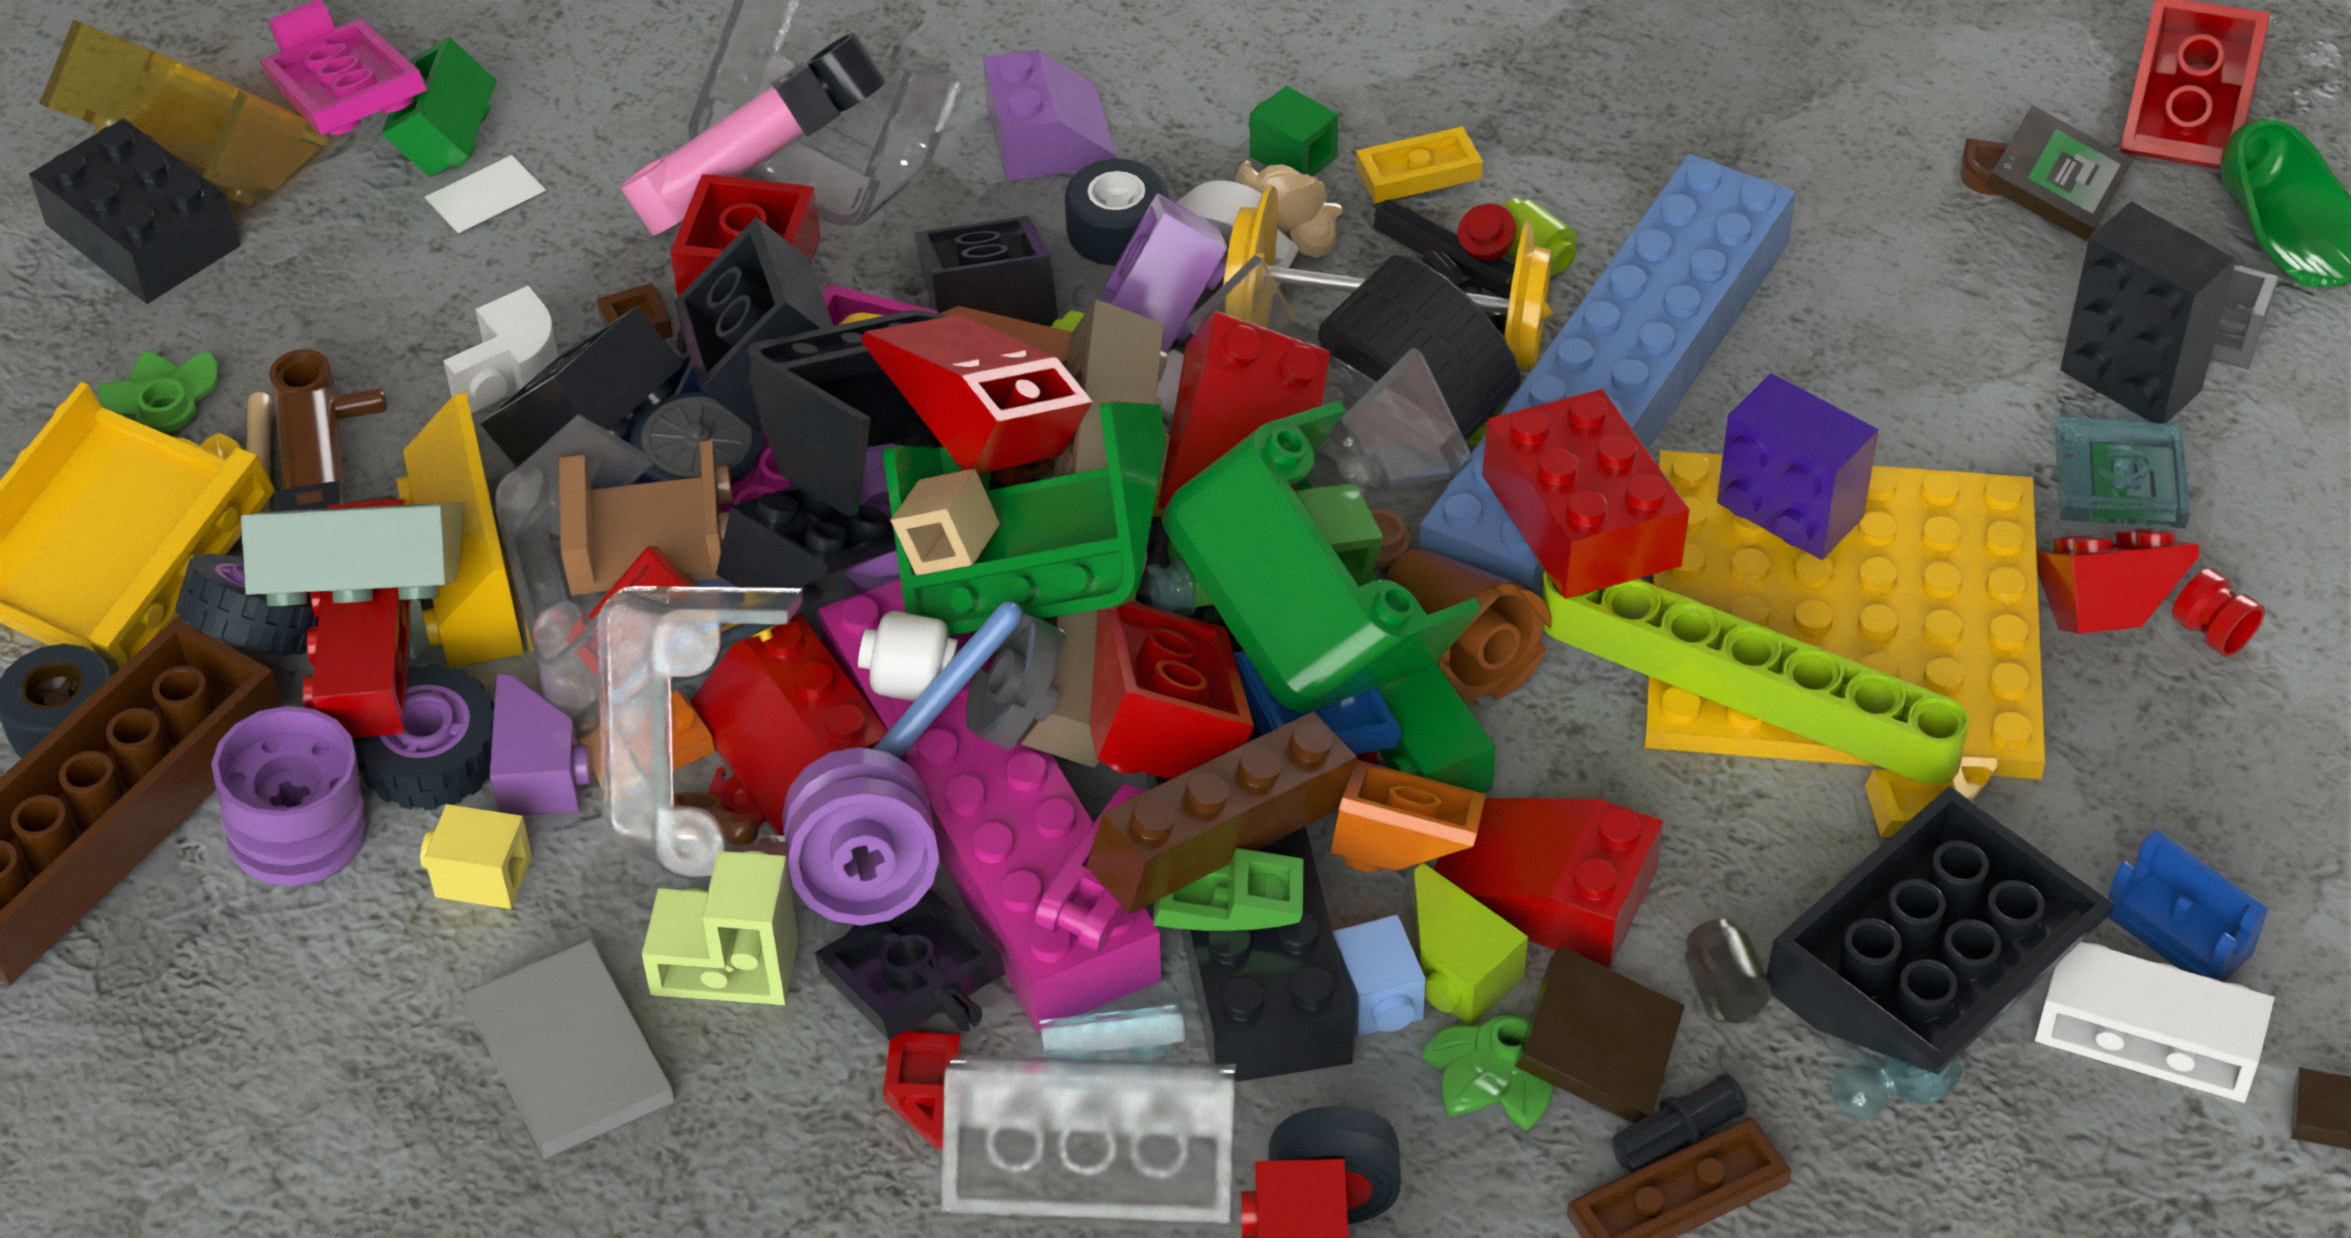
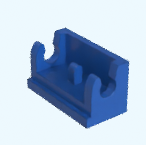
[2108,830,2268,982]

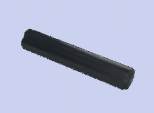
[1373,200,1515,299]

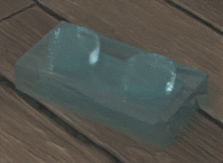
[1039,1005,1185,1066]

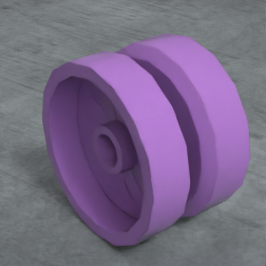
[782,747,939,926]

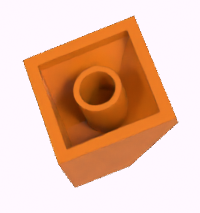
[1330,760,1486,873]

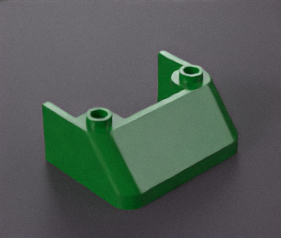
[1162,400,1482,713]

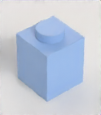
[1332,914,1425,1037]

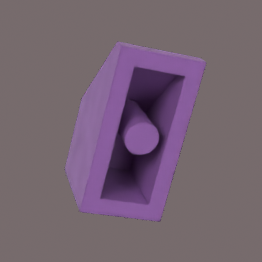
[490,674,592,815]

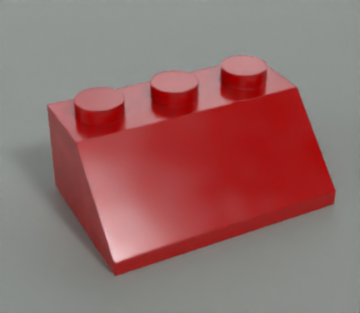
[690,613,888,840]

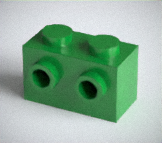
[381,37,497,177]

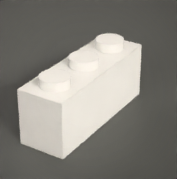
[2035,941,2275,1103]

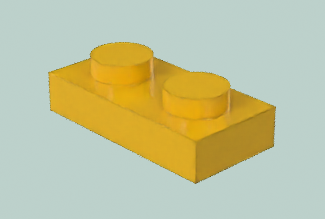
[1355,126,1483,204]

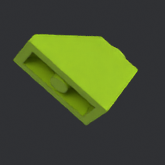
[1412,863,1528,1026]

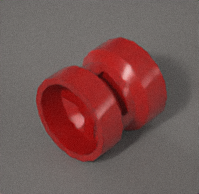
[2172,568,2265,657]

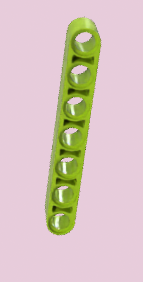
[1541,570,1969,784]

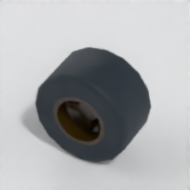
[0,644,113,758]

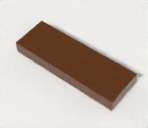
[1567,1117,1791,1238]

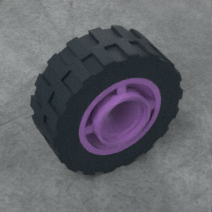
[175,554,318,655]
[352,664,494,810]

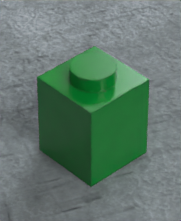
[1248,85,1338,177]

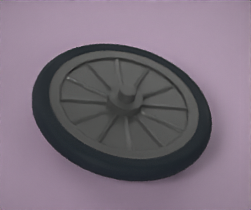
[630,391,763,485]

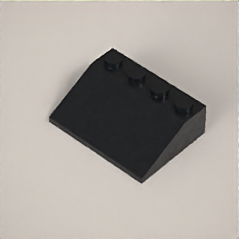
[1764,786,2115,1075]

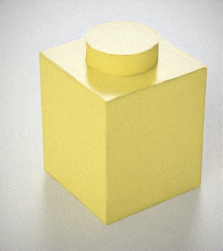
[420,804,533,909]

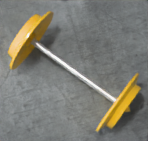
[1222,185,1554,372]

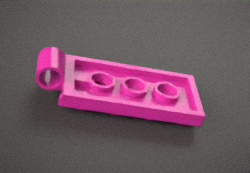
[260,0,427,135]

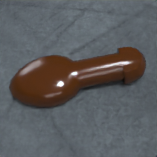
[669,792,759,845]

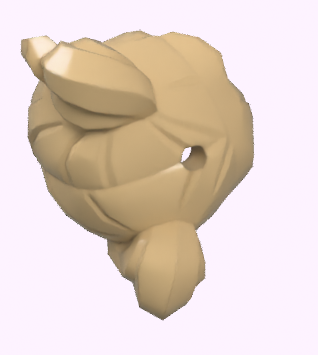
[1235,160,1343,258]

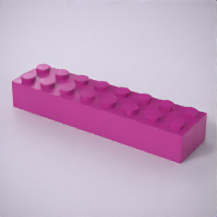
[818,579,1162,1032]

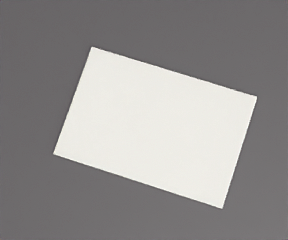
[424,155,547,234]

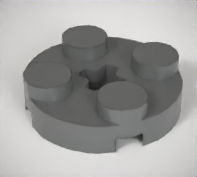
[966,613,1066,750]

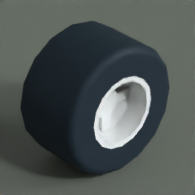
[1065,158,1169,266]

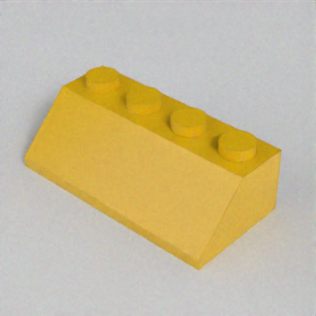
[396,392,524,669]

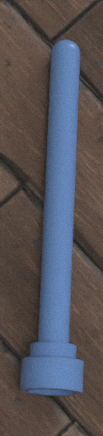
[873,602,1022,759]

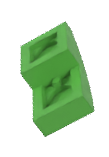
[1153,848,1303,931]

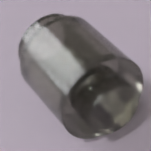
[1684,919,1772,1024]

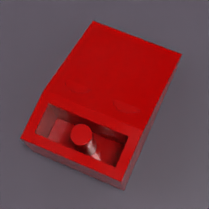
[860,314,1093,474]

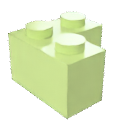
[642,851,799,1005]

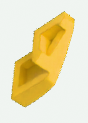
[1865,756,1999,837]

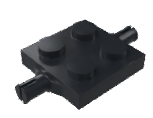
[814,889,1006,1040]

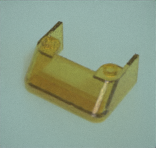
[39,19,331,206]

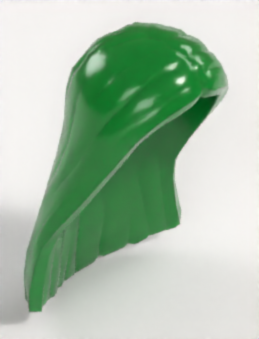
[2220,118,2351,288]

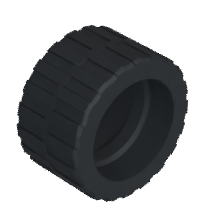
[1318,255,1521,459]

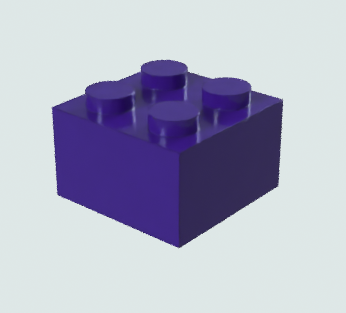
[1717,373,1879,560]

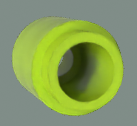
[1502,198,1577,277]

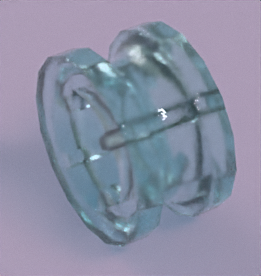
[1147,558,1195,616]

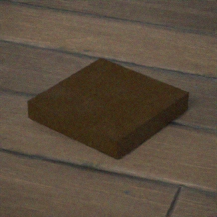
[1514,946,1685,1123]

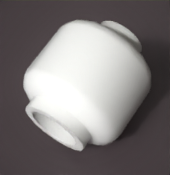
[858,611,958,702]

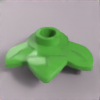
[98,351,218,433]
[1421,1014,1553,1130]

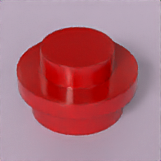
[1457,203,1517,261]

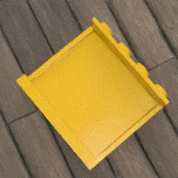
[0,381,275,674]

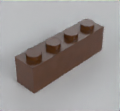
[1086,711,1357,914]

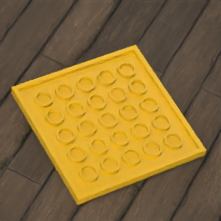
[1644,450,2045,780]

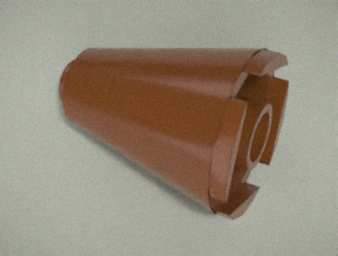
[1385,548,1552,703]

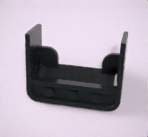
[745,310,1040,517]

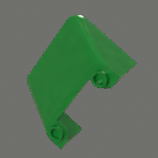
[883,401,1165,636]

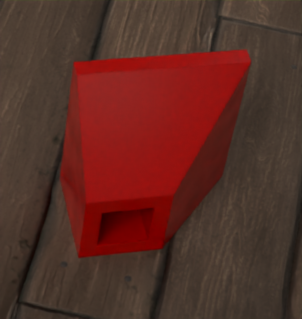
[2036,529,2199,634]

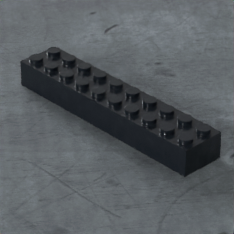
[1135,516,1354,1085]

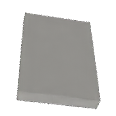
[463,939,674,1159]

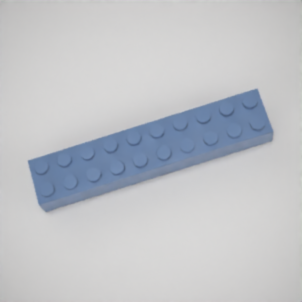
[1419,154,1796,597]

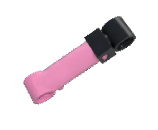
[619,32,885,236]

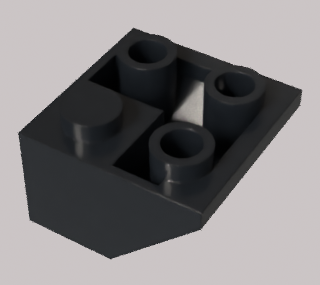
[716,486,896,603]

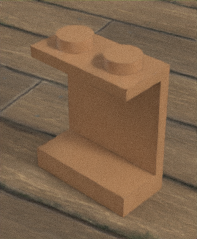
[559,440,733,595]

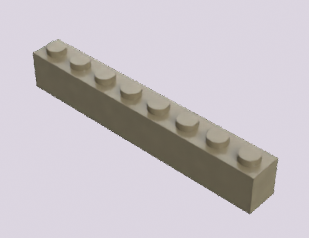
[1021,299,1167,768]

